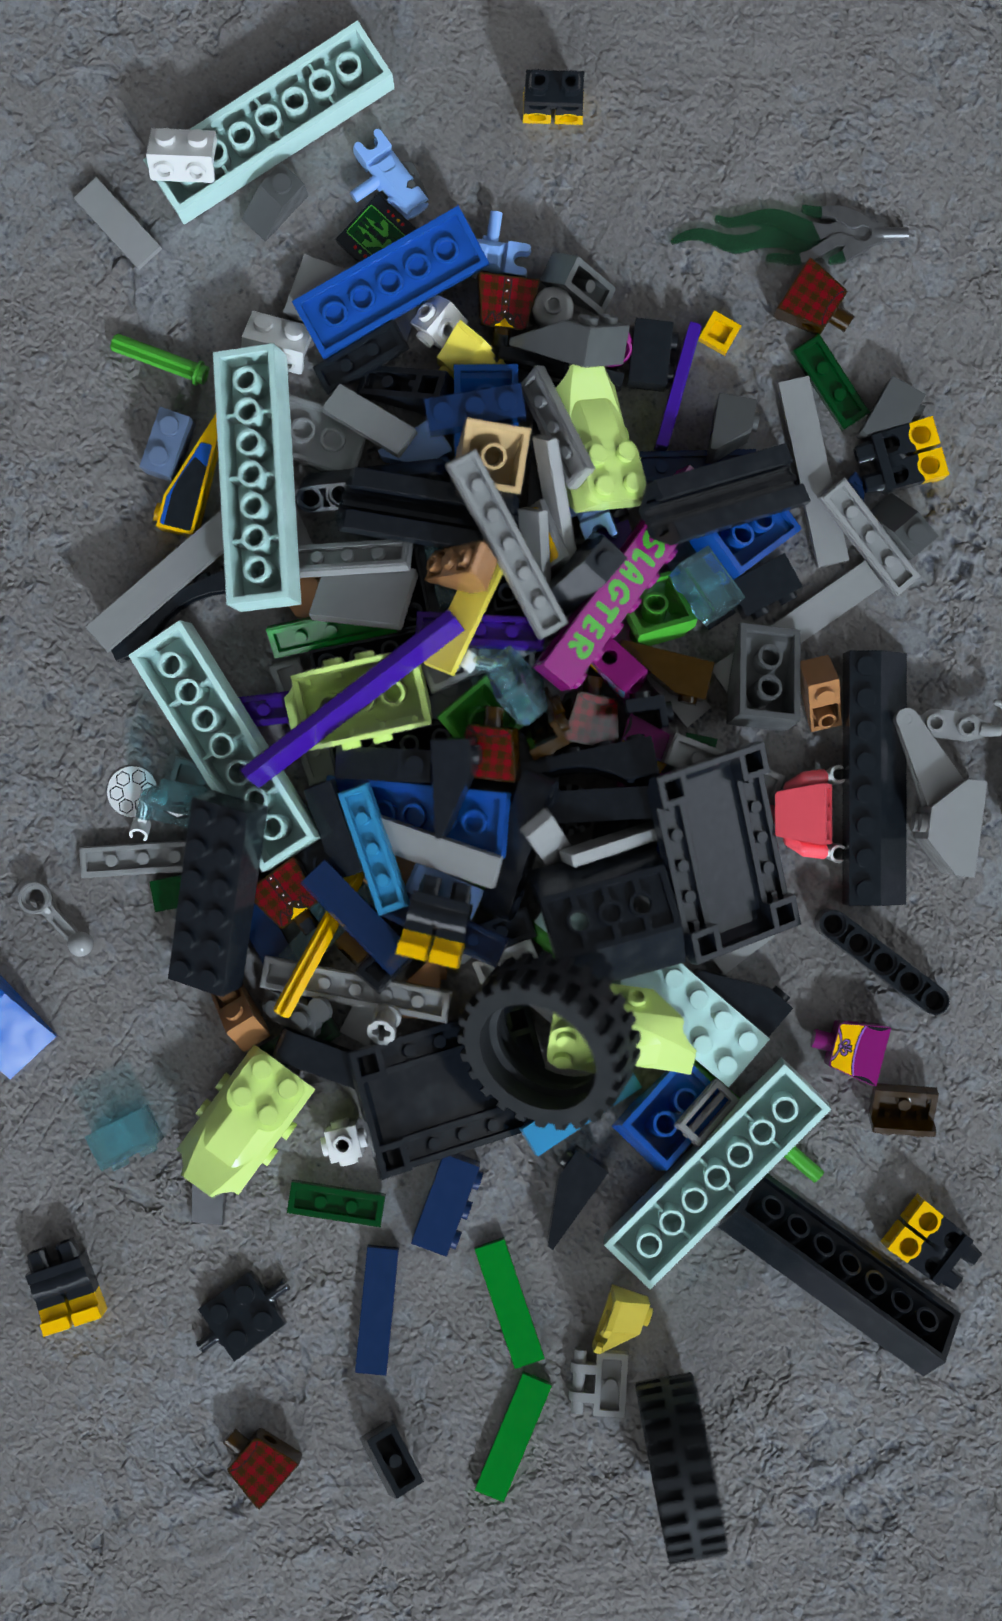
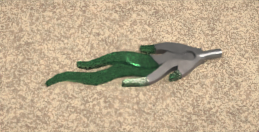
[671,204,909,266]

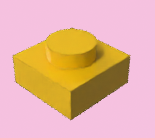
[698,310,742,356]

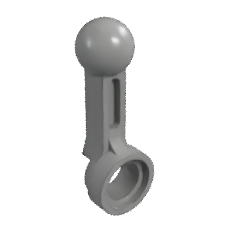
[18,882,93,957]

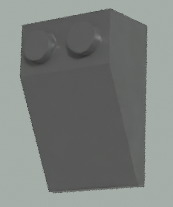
[509,314,630,368]
[726,623,801,731]

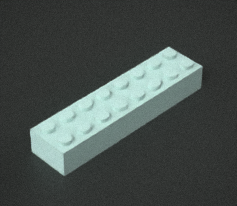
[143,20,395,225]
[213,343,301,612]
[128,620,321,872]
[534,911,770,1087]
[604,1057,831,1290]

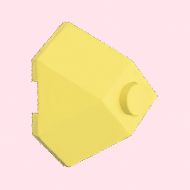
[437,320,506,379]
[592,1284,653,1354]

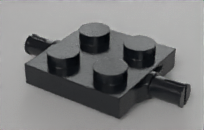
[196,1270,290,1362]

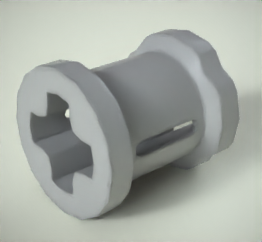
[367,1003,402,1045]

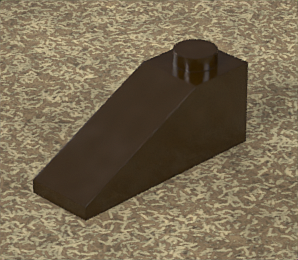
[619,639,715,706]

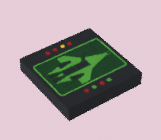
[335,193,416,263]

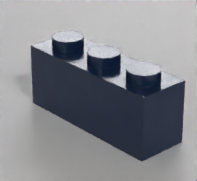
[424,383,526,437]
[411,1153,484,1257]

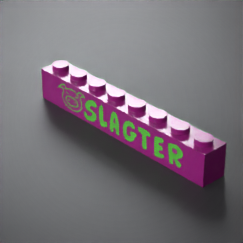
[532,465,694,691]

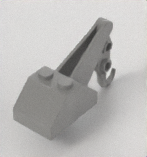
[893,699,1002,878]

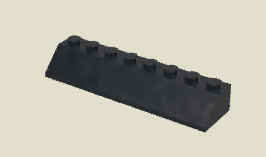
[842,650,907,906]
[718,1173,961,1377]

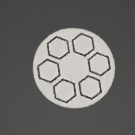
[107,766,158,817]

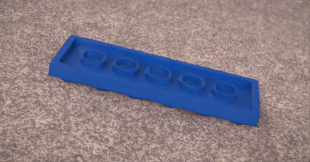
[292,205,490,360]
[326,775,511,858]

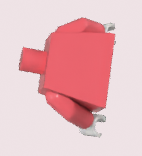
[770,765,845,863]

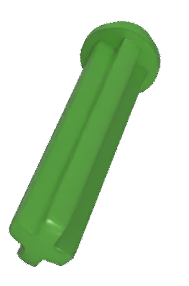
[110,334,209,386]

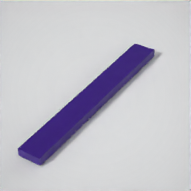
[241,610,465,788]

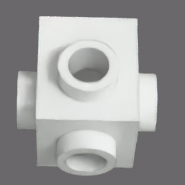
[410,295,469,349]
[320,1118,368,1166]

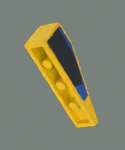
[153,414,219,537]

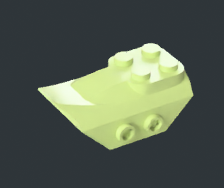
[555,364,646,513]
[284,650,432,751]
[546,984,697,1075]
[176,1045,315,1197]

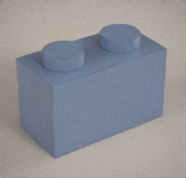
[139,407,196,482]

